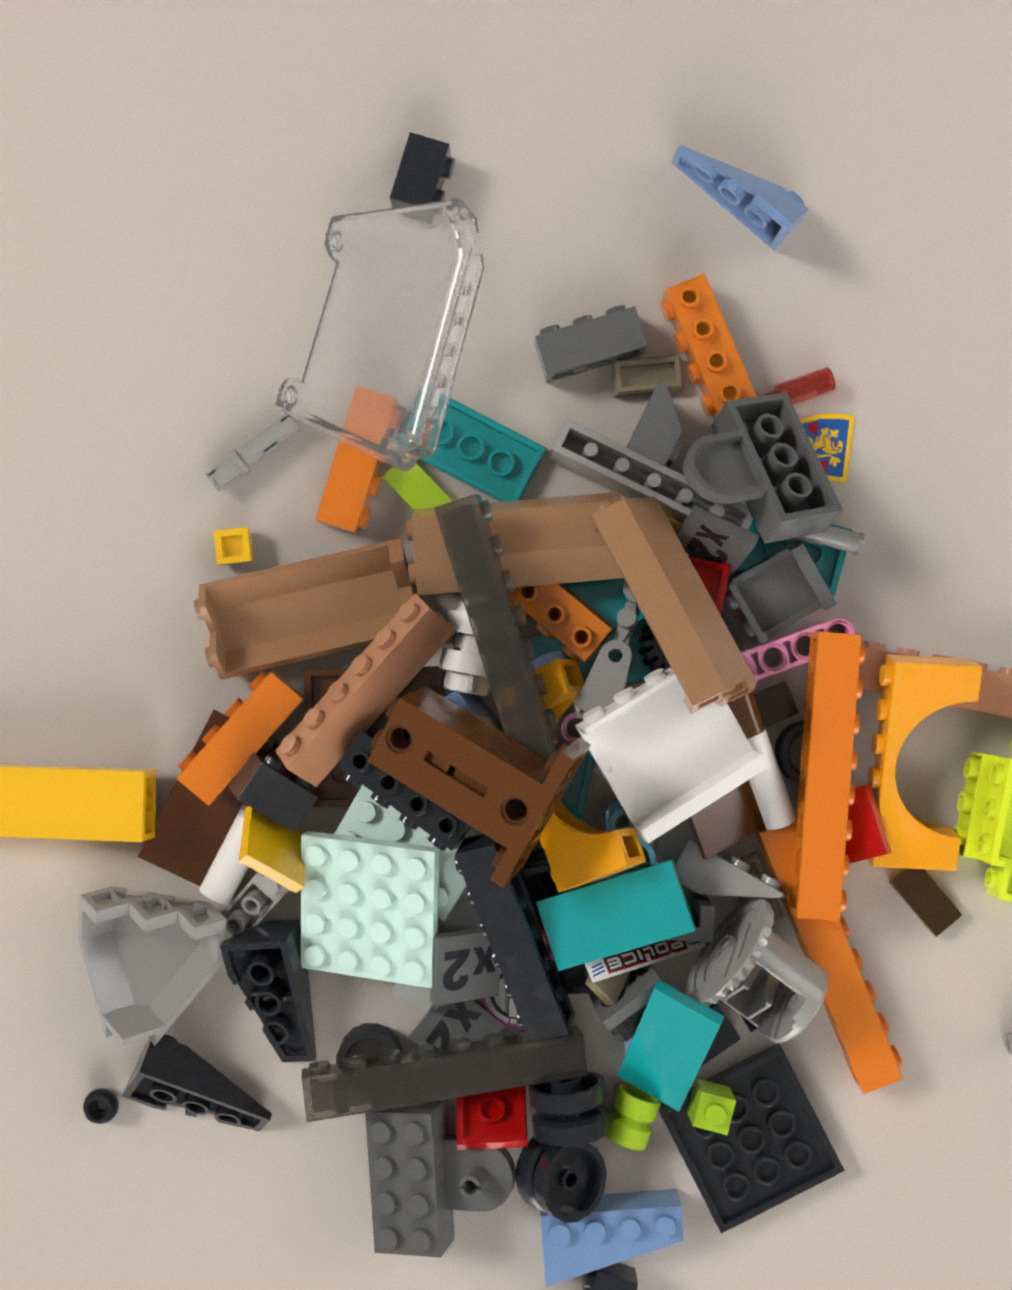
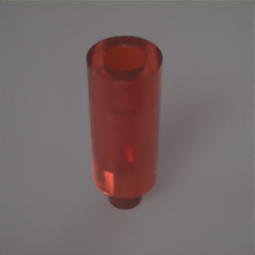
[764,367,836,405]

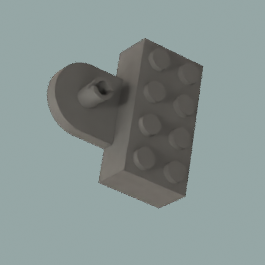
[683,392,843,543]
[365,1098,516,1258]

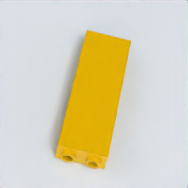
[0,764,157,842]

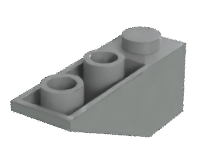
[675,840,787,898]
[222,872,289,936]

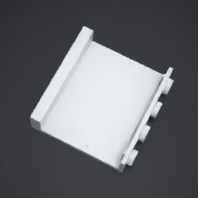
[575,667,770,843]

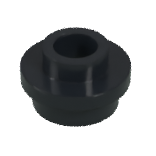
[83,1088,119,1124]

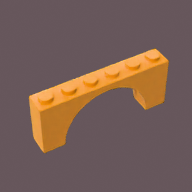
[868,654,983,871]
[493,659,646,892]

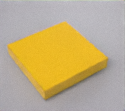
[239,806,305,893]

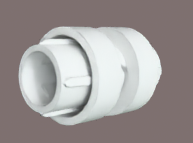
[439,593,511,696]

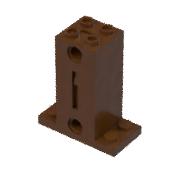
[368,686,591,888]

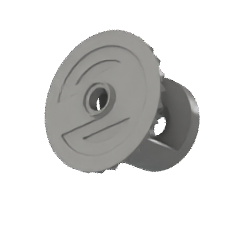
[685,897,828,1043]

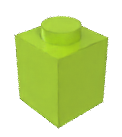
[687,1078,736,1135]

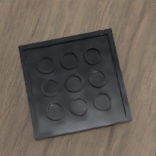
[659,1043,845,1234]

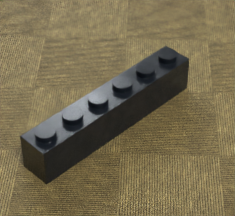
[454,834,575,1042]

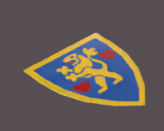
[800,413,855,483]

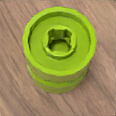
[606,1083,661,1151]

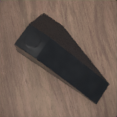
[220,919,317,1062]
[122,1034,272,1131]

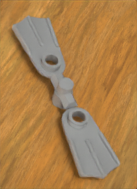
[575,581,640,713]

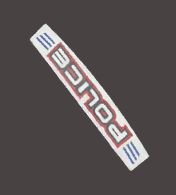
[585,940,706,983]

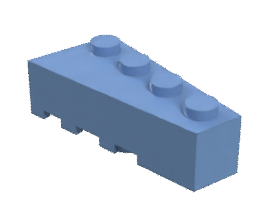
[540,1189,684,1287]

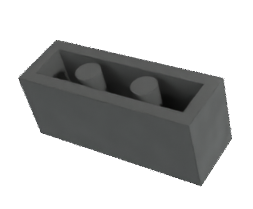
[535,305,647,383]

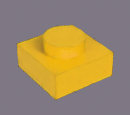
[213,527,254,566]

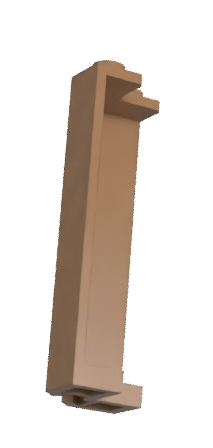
[406,492,624,595]
[591,497,757,714]
[194,538,414,680]

